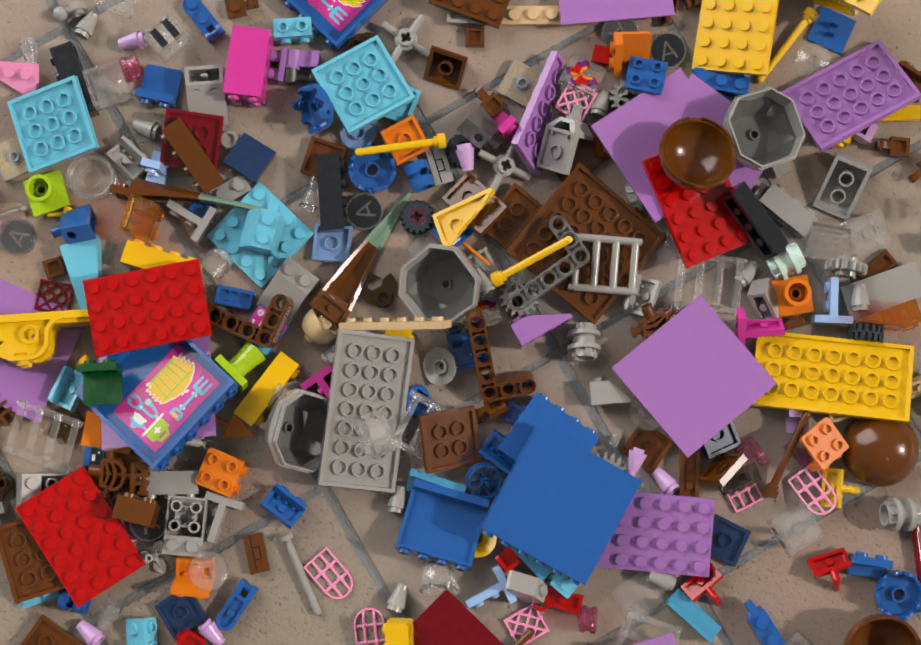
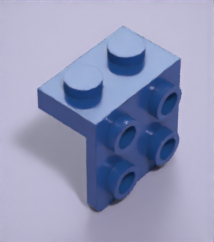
[624,56,668,95]
[134,64,183,108]

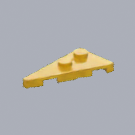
[432,187,495,246]

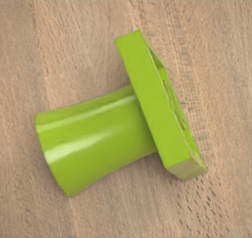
[23,169,72,218]
[215,340,266,394]

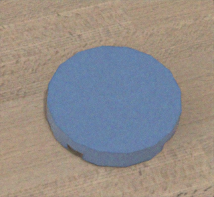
[340,122,377,151]

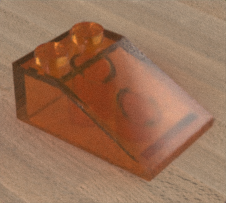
[119,192,165,244]
[853,299,921,332]

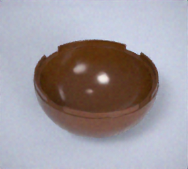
[659,117,737,191]
[842,417,919,487]
[843,614,921,645]

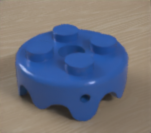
[292,83,335,134]
[348,145,396,194]
[874,570,921,620]

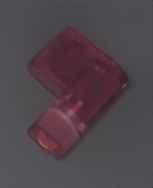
[734,437,770,466]
[783,440,813,468]

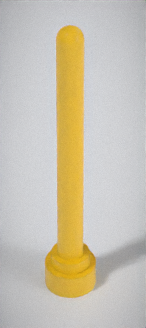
[756,7,819,83]
[354,133,446,156]
[490,236,573,287]

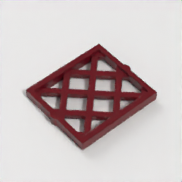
[34,279,74,312]

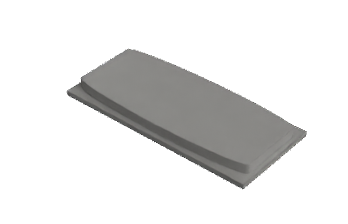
[840,261,921,321]

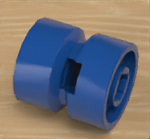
[403,159,436,193]
[58,589,92,615]

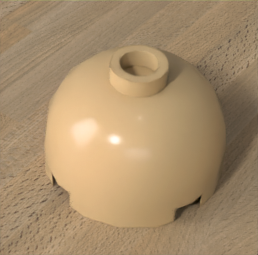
[302,307,339,345]

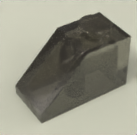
[718,462,762,496]

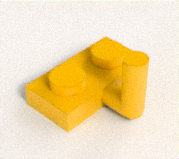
[820,468,860,508]

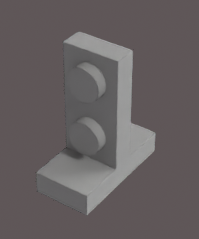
[166,200,219,245]
[205,491,246,543]

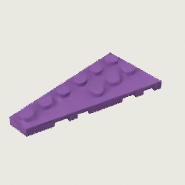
[511,50,565,177]

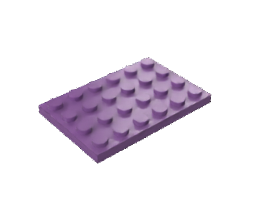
[781,39,921,152]
[595,491,715,577]

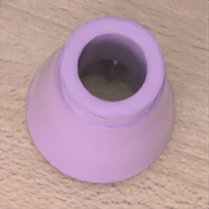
[118,31,148,50]
[455,143,474,172]
[652,467,680,495]
[198,618,226,645]
[76,620,105,645]

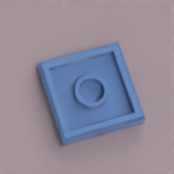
[311,222,353,264]

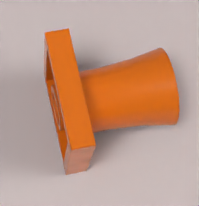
[771,274,814,318]

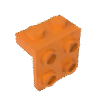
[609,31,652,77]
[800,417,849,472]
[195,448,249,498]
[170,555,216,599]

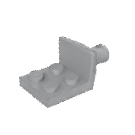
[536,103,594,175]

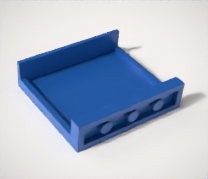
[494,393,600,465]
[395,479,490,572]

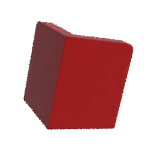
[495,547,522,573]

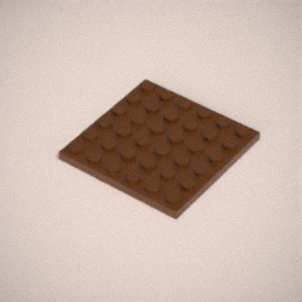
[506,162,666,324]

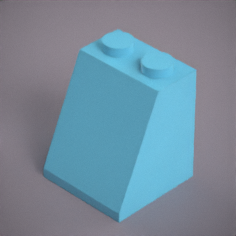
[239,208,286,257]

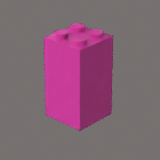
[223,25,275,107]

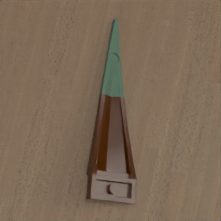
[109,178,266,210]
[309,191,412,326]

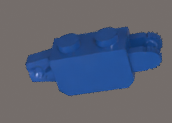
[743,599,786,645]

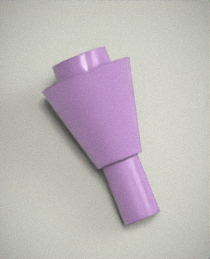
[628,447,647,477]

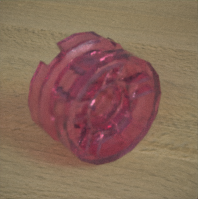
[120,53,143,83]
[579,605,598,634]

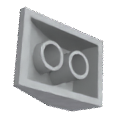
[812,150,873,221]
[256,256,321,325]

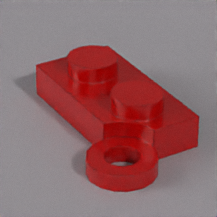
[533,585,584,615]

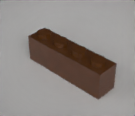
[160,117,224,194]

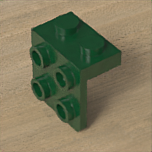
[77,359,123,406]

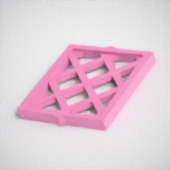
[554,80,598,122]
[503,603,550,645]

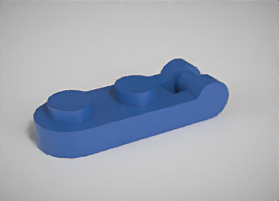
[183,0,226,44]
[216,578,259,631]

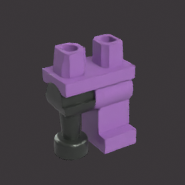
[268,47,321,86]

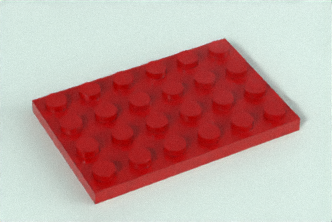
[641,155,751,269]
[83,259,213,358]
[15,466,146,608]

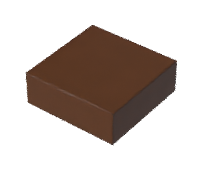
[465,27,484,48]
[42,256,67,280]

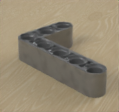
[509,215,590,311]

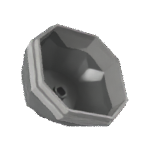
[721,87,806,171]
[398,243,482,329]
[264,389,329,474]

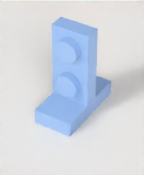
[140,150,170,185]
[811,277,853,326]
[465,564,517,609]

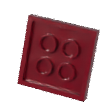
[160,108,224,169]

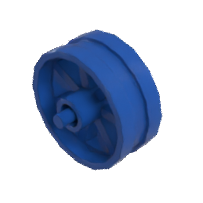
[466,462,502,499]

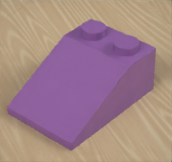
[509,313,573,349]

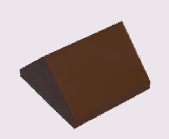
[423,45,468,91]

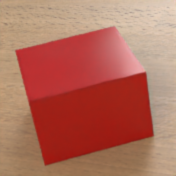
[591,44,610,67]

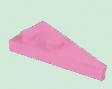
[0,61,39,95]

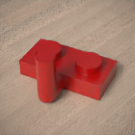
[807,547,852,592]
[680,562,723,606]

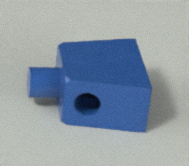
[51,203,97,244]

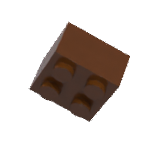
[111,492,162,529]

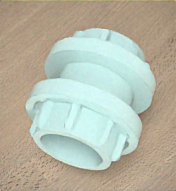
[765,243,806,281]

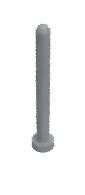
[279,533,322,616]

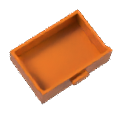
[81,410,133,455]

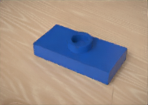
[213,284,256,311]

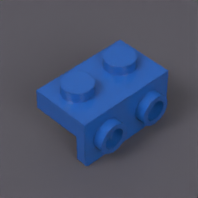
[478,428,513,474]
[260,483,307,529]
[847,551,893,579]

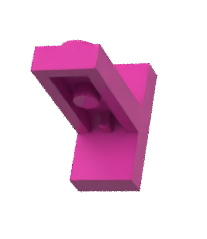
[493,110,519,144]
[735,308,785,346]
[300,364,333,398]

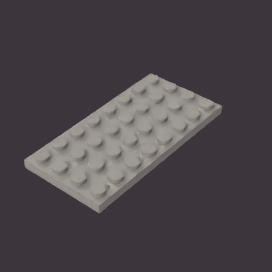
[317,329,415,493]

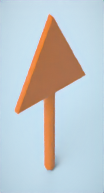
[215,413,254,438]

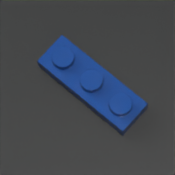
[693,67,751,96]

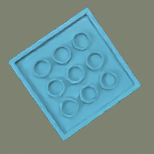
[311,35,415,135]
[7,75,100,174]
[207,182,314,289]

